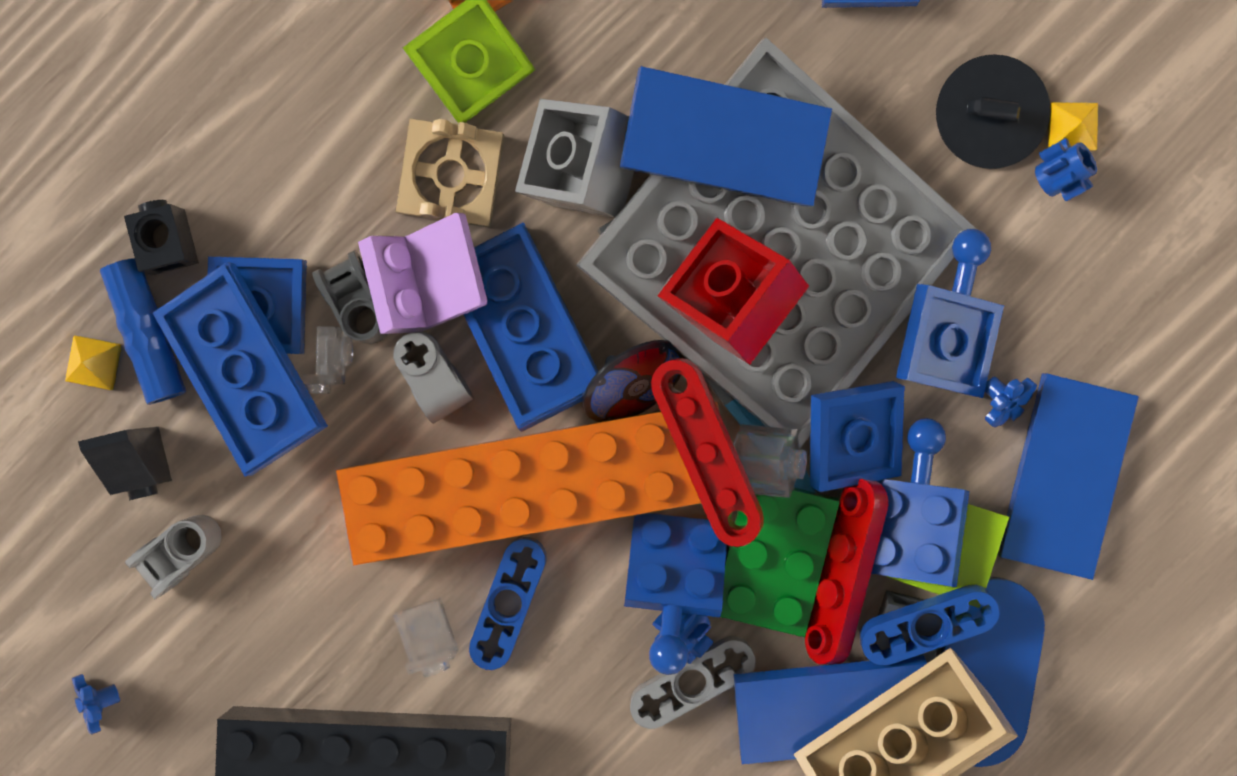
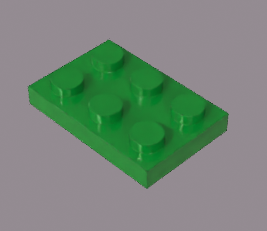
[720,476,840,638]

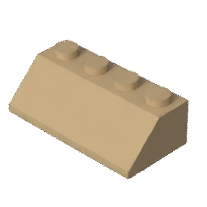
[794,648,1018,776]

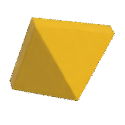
[1048,102,1098,151]
[65,335,122,390]

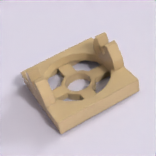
[396,119,504,228]

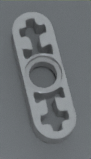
[630,636,756,729]

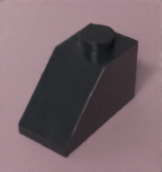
[78,427,172,501]

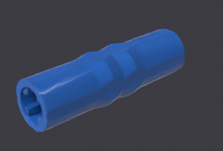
[100,258,186,405]

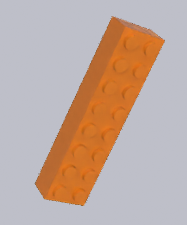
[336,401,719,566]

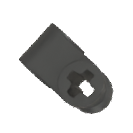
[312,250,388,344]

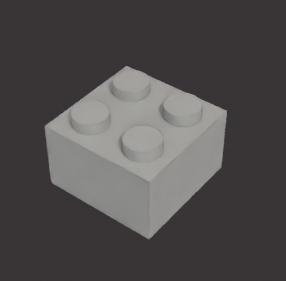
[515,99,634,218]

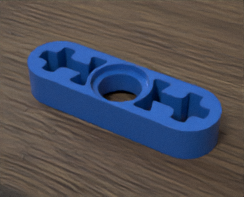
[469,537,547,670]
[860,585,1000,666]

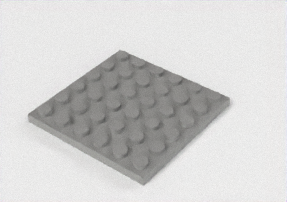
[576,38,976,450]

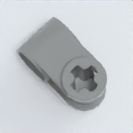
[393,332,474,424]
[125,515,222,600]

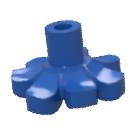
[985,377,1037,427]
[72,674,120,735]

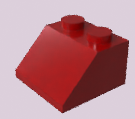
[657,218,809,365]

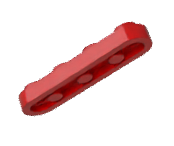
[651,358,764,547]
[805,479,888,665]

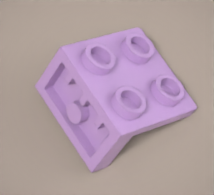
[358,213,487,334]

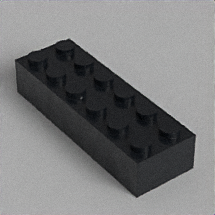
[215,706,512,776]

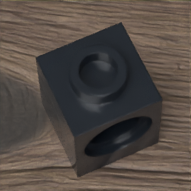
[124,199,199,275]

